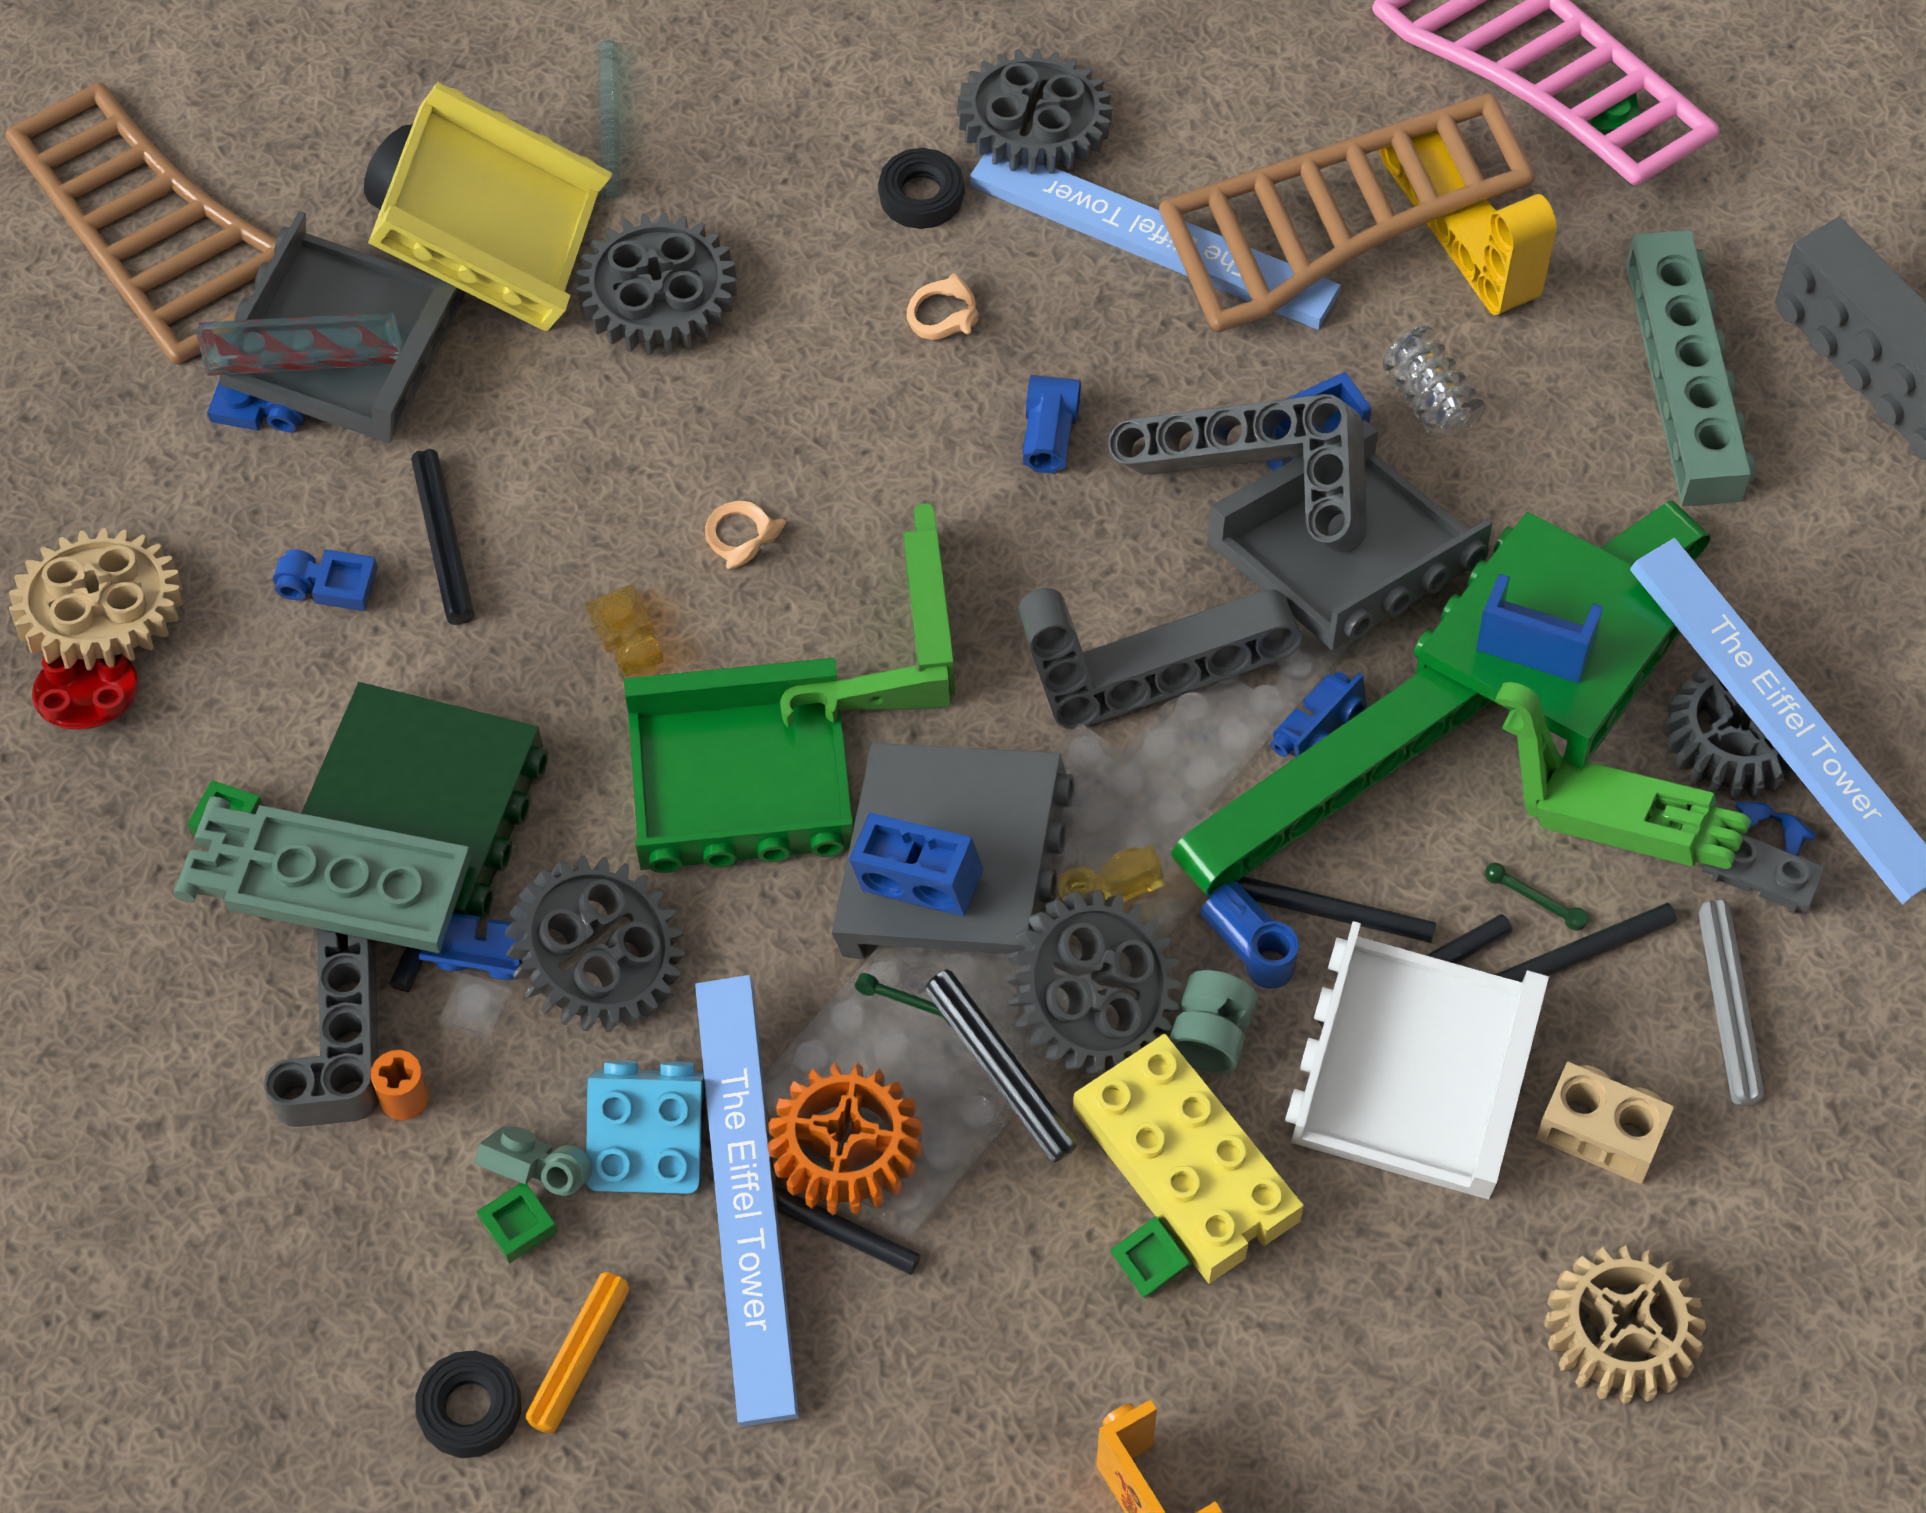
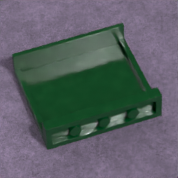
[301,681,548,918]

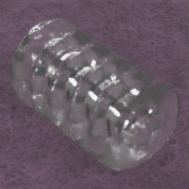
[1383,325,1486,439]

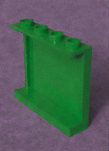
[1413,512,1681,770]
[624,658,853,873]

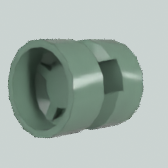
[1170,970,1258,1074]

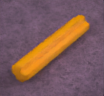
[526,1272,629,1434]

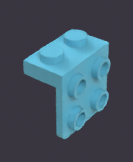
[586,1060,706,1194]

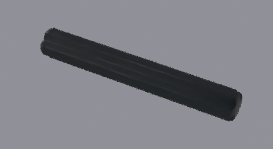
[411,449,474,625]
[925,969,1078,1162]

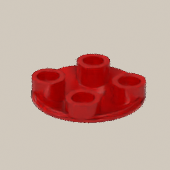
[32,653,139,730]

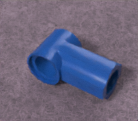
[1023,375,1081,474]
[1200,881,1299,989]

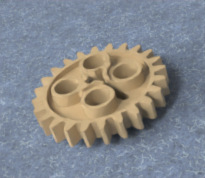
[9,528,183,670]

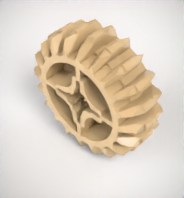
[1544,1245,1706,1405]

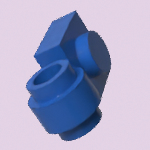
[207,379,306,433]
[273,549,378,611]

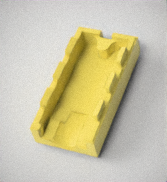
[1073,1034,1304,1284]

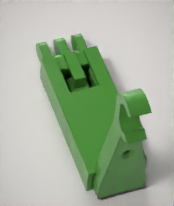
[780,503,955,728]
[1495,682,1751,869]

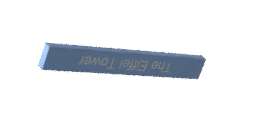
[970,152,1341,330]
[1630,538,1926,905]
[695,975,799,1427]

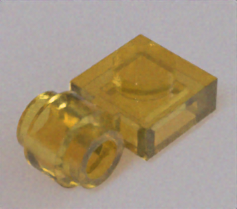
[585,584,664,677]
[1057,844,1165,903]

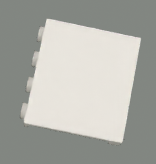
[1285,921,1549,1199]

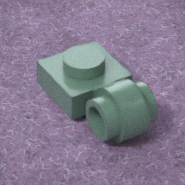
[474,1126,592,1196]

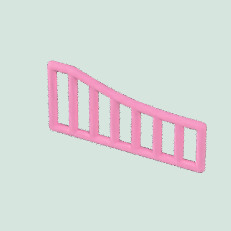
[1372,0,1720,185]

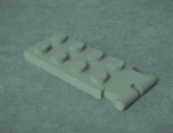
[173,796,472,953]

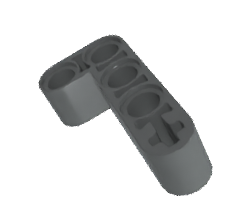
[264,929,379,1127]

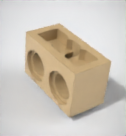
[1536,1061,1674,1185]

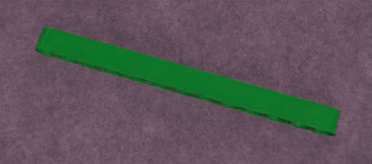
[1171,500,1711,897]

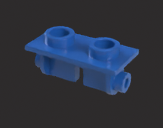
[1270,671,1367,758]
[419,913,523,980]

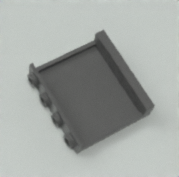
[214,211,465,443]
[1207,420,1493,651]
[832,743,1074,959]

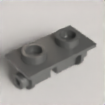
[1703,834,1825,914]

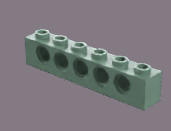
[1626,230,1755,507]

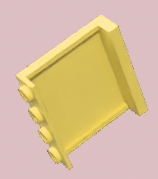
[368,82,612,331]

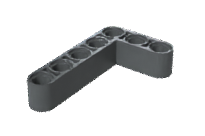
[1108,394,1367,552]
[1018,588,1302,729]

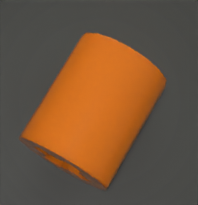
[371,1050,429,1120]

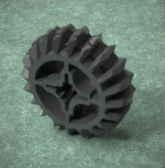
[1664,668,1796,800]

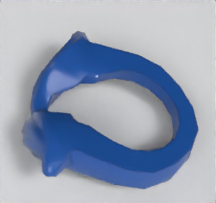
[1735,802,1816,856]

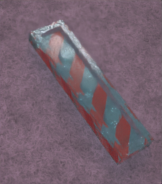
[196,312,403,376]

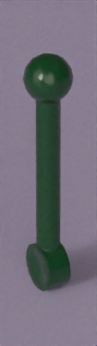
[1485,862,1588,931]
[855,973,951,1026]

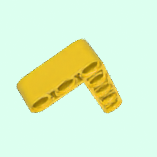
[1379,130,1557,315]

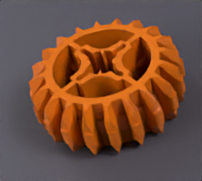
[768,1062,922,1216]

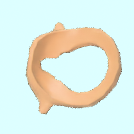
[907,273,979,341]
[705,501,786,569]

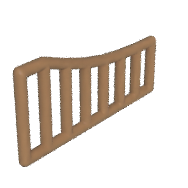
[5,83,276,365]
[1159,93,1535,332]

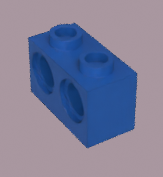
[849,812,984,917]

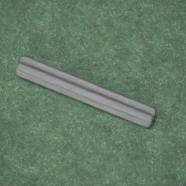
[1699,900,1764,1106]

